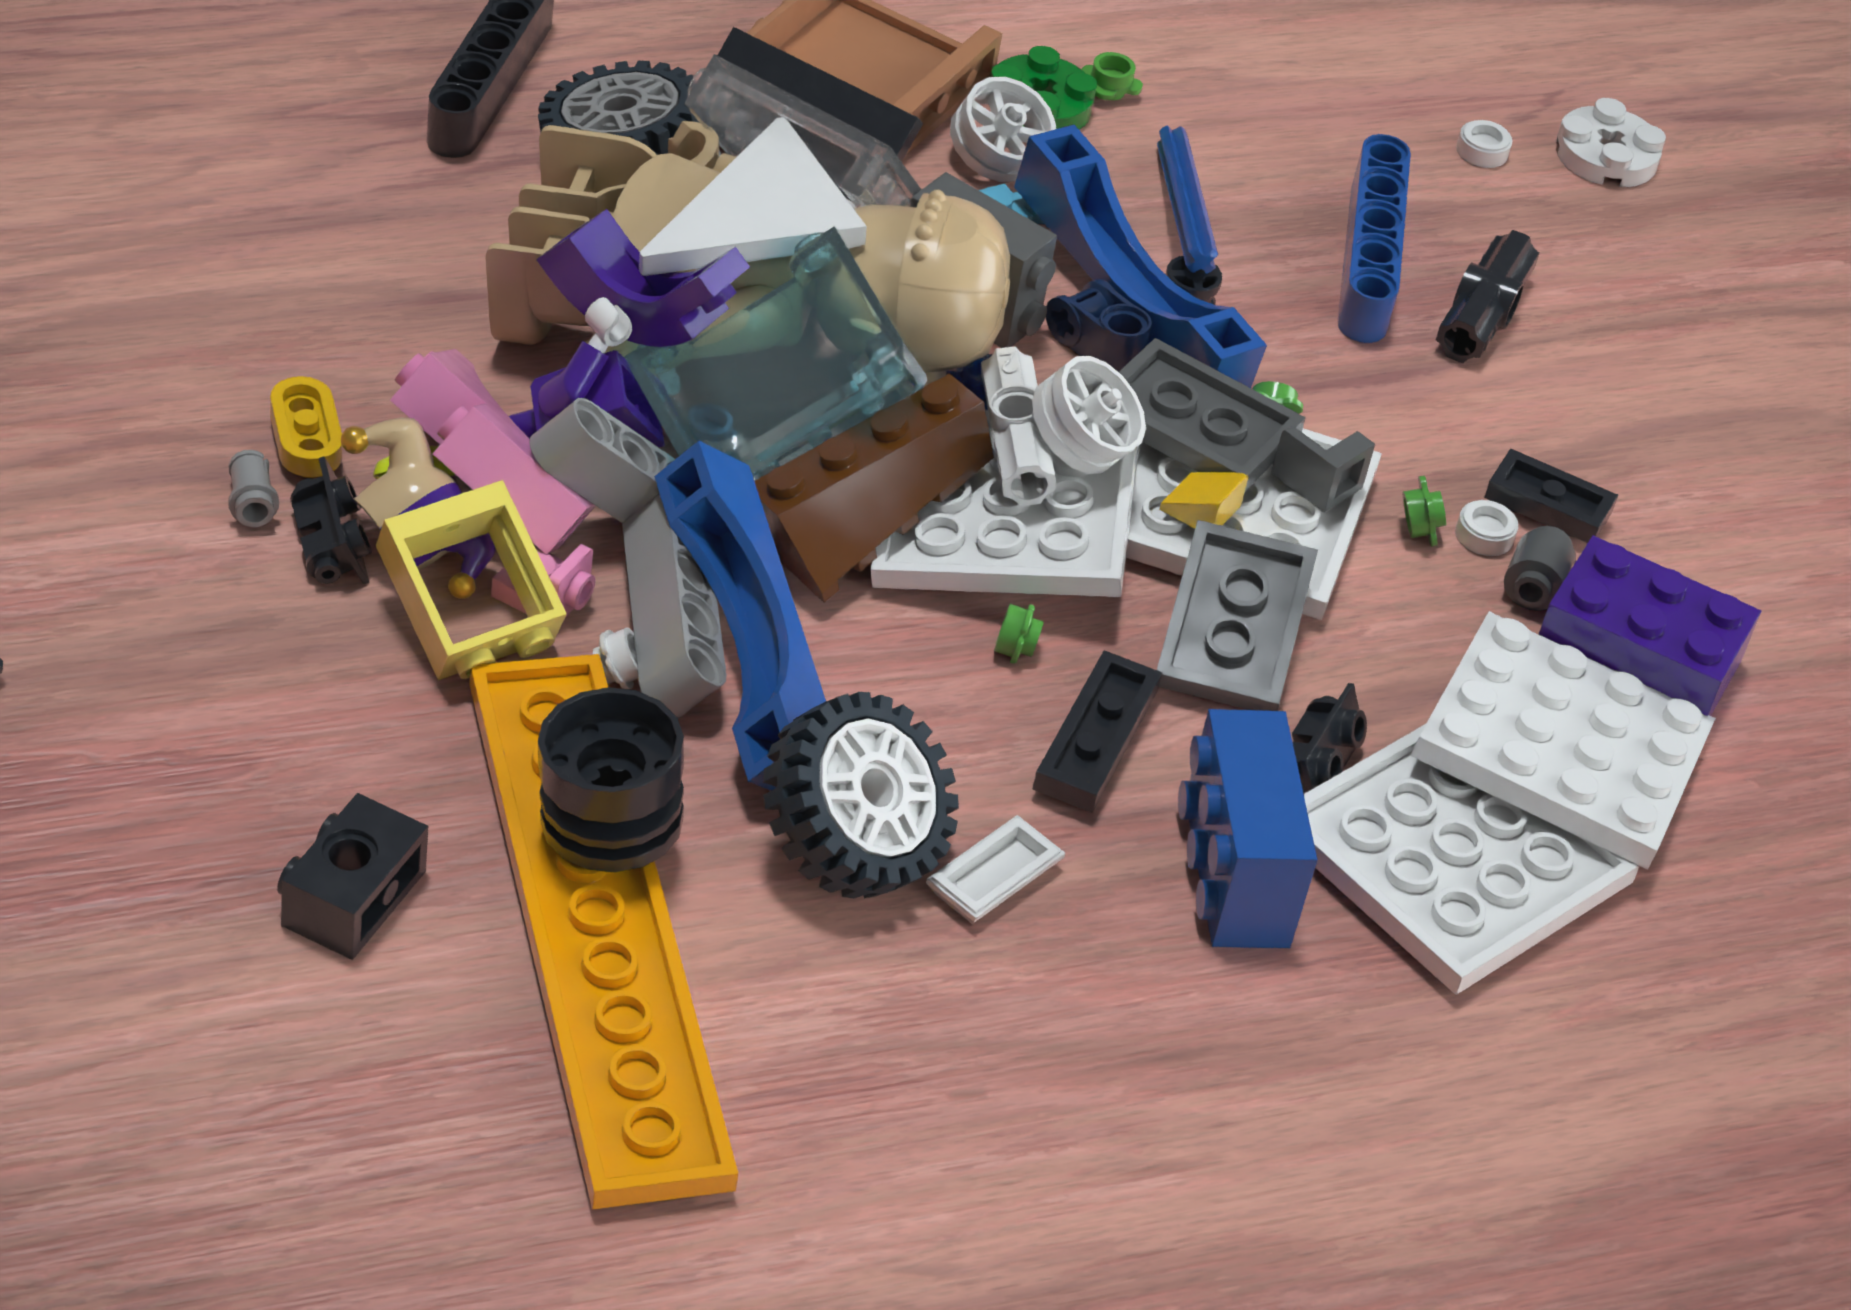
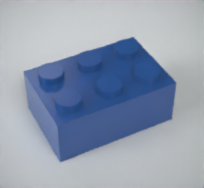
[1178,709,1318,948]

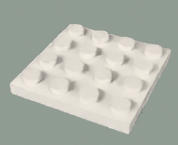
[871,410,1138,597]
[1126,428,1382,620]
[1411,611,1716,870]
[1304,724,1639,995]

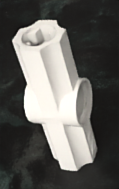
[981,346,1056,507]

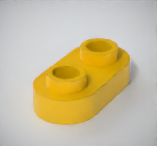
[270,376,342,478]

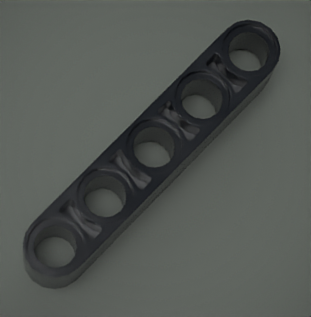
[427,0,554,158]

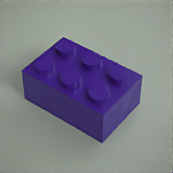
[1539,535,1762,716]

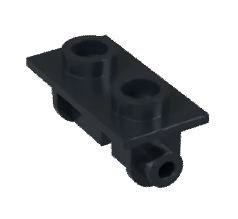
[290,456,372,584]
[1292,683,1367,792]

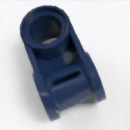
[1045,279,1152,372]

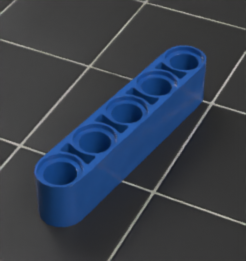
[1337,134,1411,343]

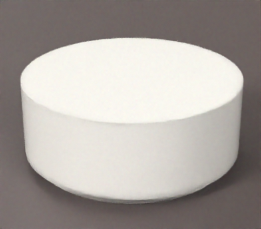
[1456,120,1513,168]
[1455,500,1518,556]

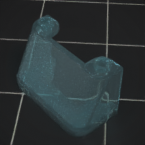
[624,226,927,481]

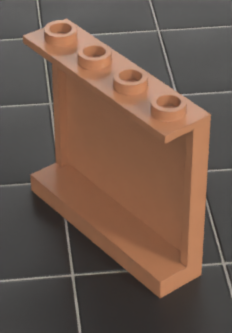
[747,0,1003,156]

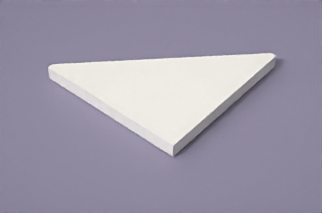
[639,117,867,276]

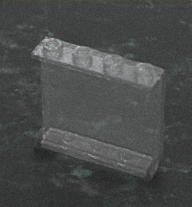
[684,54,922,208]

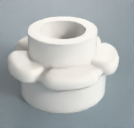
[593,628,639,690]

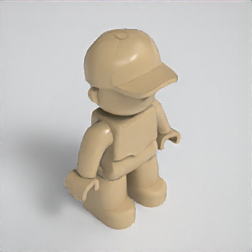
[485,121,1010,397]

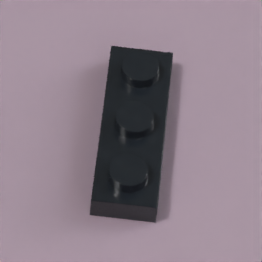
[1032,650,1163,813]

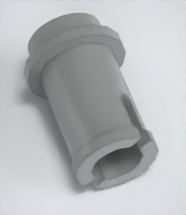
[228,450,279,527]

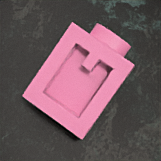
[491,544,596,616]

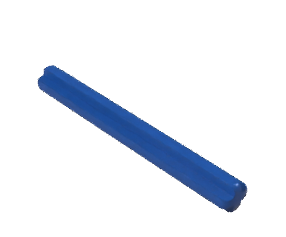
[1157,125,1218,274]

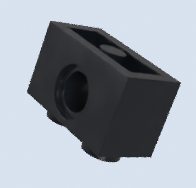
[277,793,429,960]

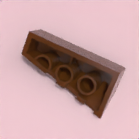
[754,373,994,603]

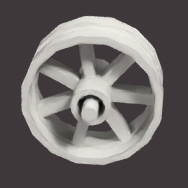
[950,77,1056,182]
[1032,356,1146,474]

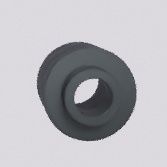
[1504,526,1576,611]

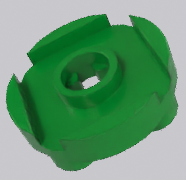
[989,46,1097,130]

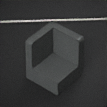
[1271,426,1375,512]

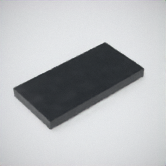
[700,27,923,207]

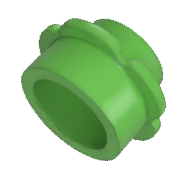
[994,604,1044,664]

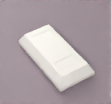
[926,815,1066,924]

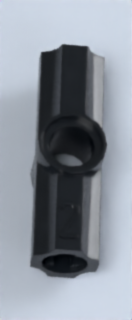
[1436,230,1540,363]

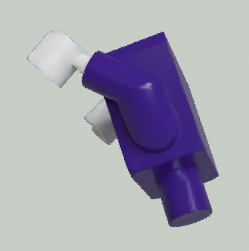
[509,297,680,448]

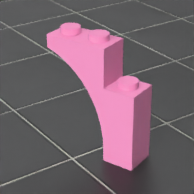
[390,349,596,555]

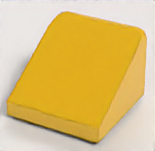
[1159,472,1248,529]

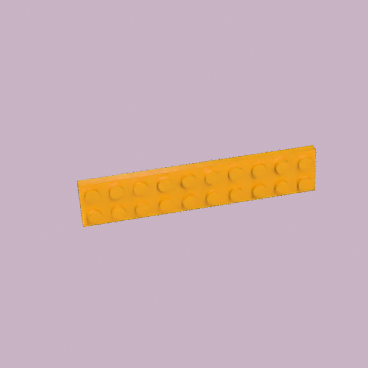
[469,654,739,1210]

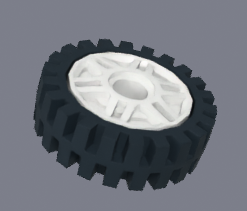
[763,692,959,899]

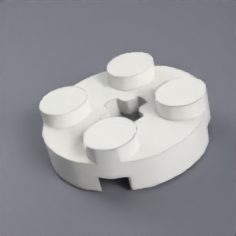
[1556,98,1666,187]

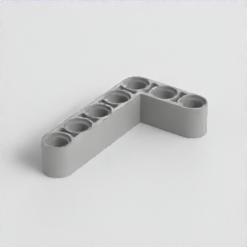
[529,398,727,718]

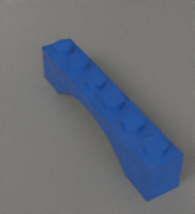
[1014,125,1267,388]
[654,441,826,791]

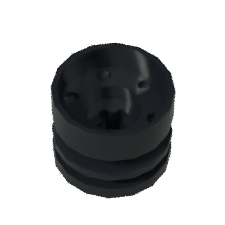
[538,687,684,872]

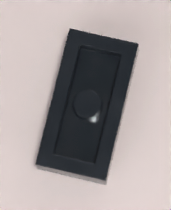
[1484,448,1618,543]

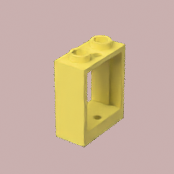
[376,480,567,680]

